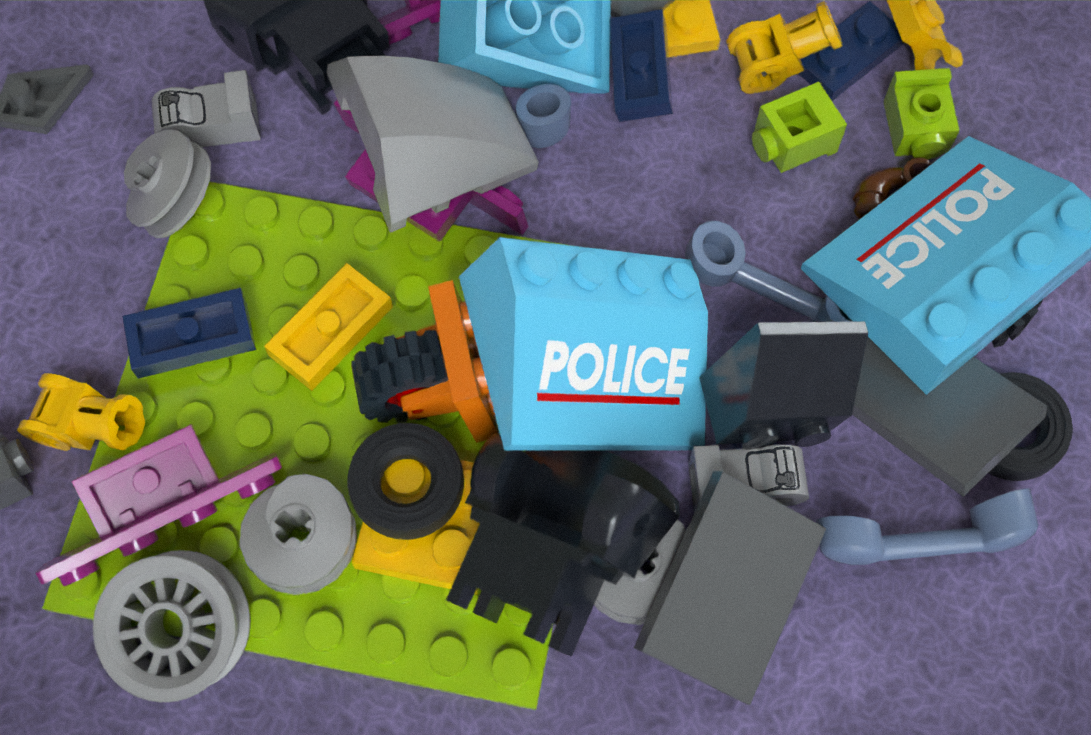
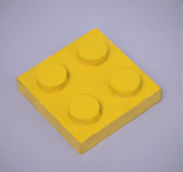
[352,459,480,595]

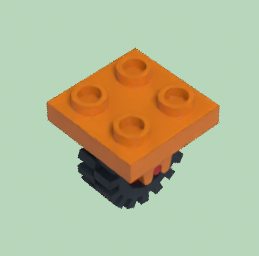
[351,280,499,443]

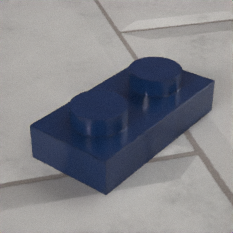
[798,0,904,101]
[610,9,673,122]
[122,288,256,379]

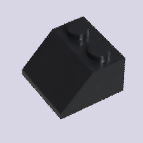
[699,321,868,450]

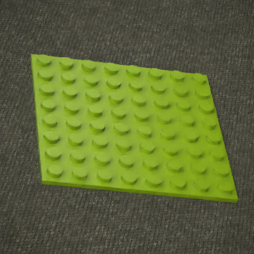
[42,181,571,710]

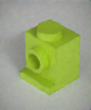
[884,68,960,160]
[752,82,847,173]

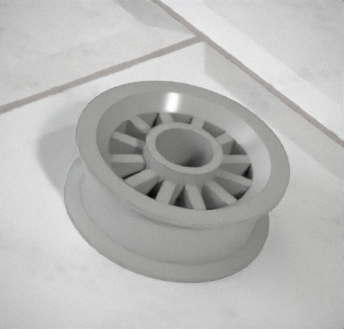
[93,550,250,702]

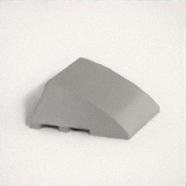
[327,56,539,233]

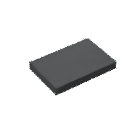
[852,338,1047,497]
[633,471,826,705]

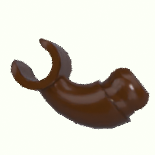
[853,157,931,219]

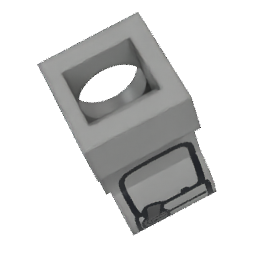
[151,70,261,147]
[688,445,809,513]

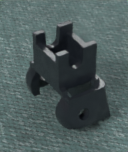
[203,0,390,115]
[446,433,680,657]

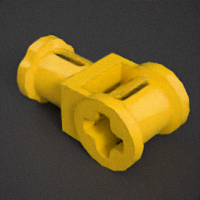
[726,1,842,94]
[17,373,145,451]

